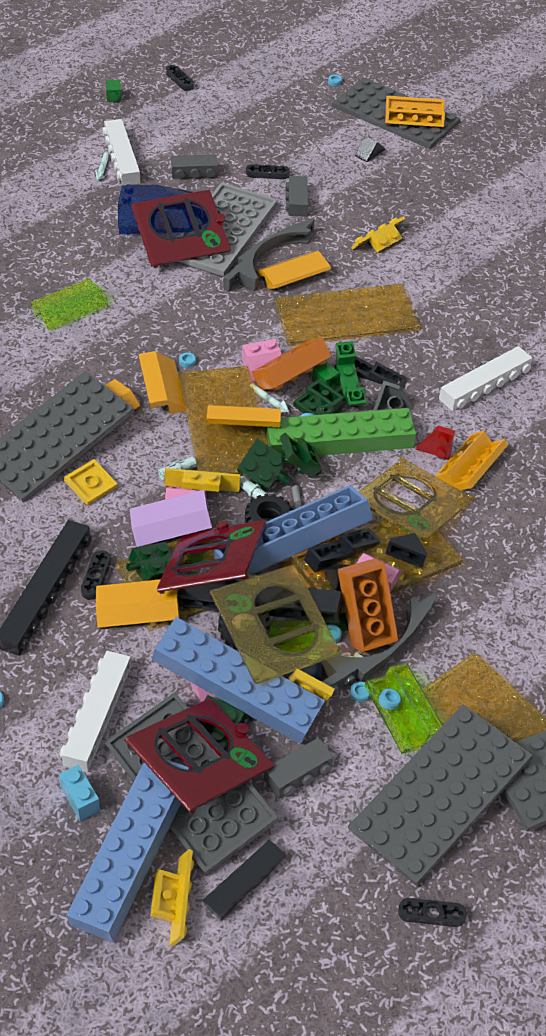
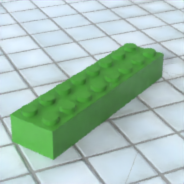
[265,408,416,456]

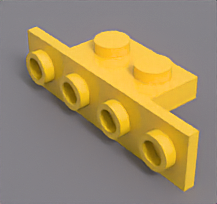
[351,216,405,253]
[165,468,240,492]
[150,849,194,946]

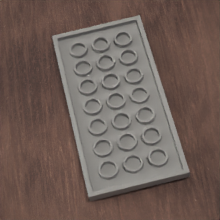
[178,182,278,277]

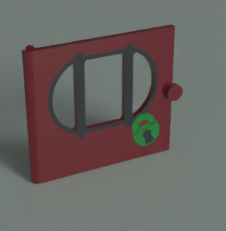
[131,189,231,268]
[157,520,266,594]
[124,698,275,814]

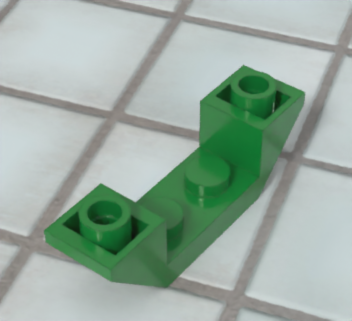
[335,341,367,406]

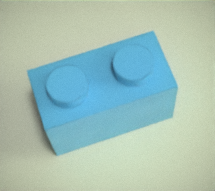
[58,765,100,821]

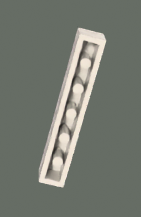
[102,119,140,186]
[439,346,532,411]
[60,651,131,772]

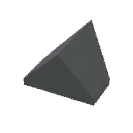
[373,381,414,411]

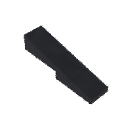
[334,356,407,387]
[303,528,381,573]
[202,840,286,921]

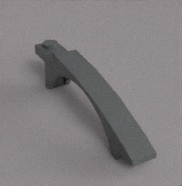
[223,218,315,292]
[319,593,437,695]

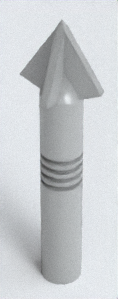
[292,485,302,509]

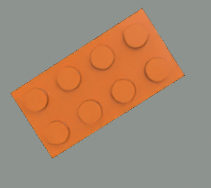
[251,337,331,391]
[338,558,398,652]

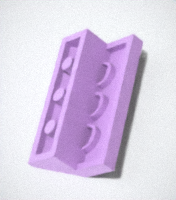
[130,490,212,547]

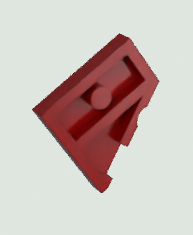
[416,425,455,460]

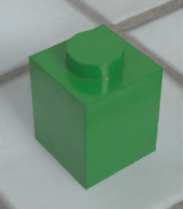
[106,80,121,102]
[312,362,340,388]

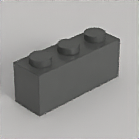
[171,154,218,179]
[285,176,308,217]
[264,738,334,799]

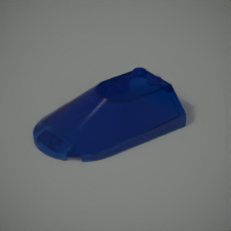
[118,184,217,234]

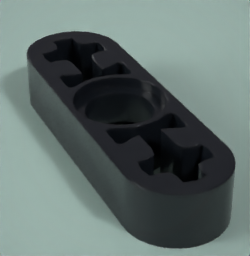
[166,65,194,91]
[246,164,290,179]
[81,550,111,600]
[398,898,467,927]

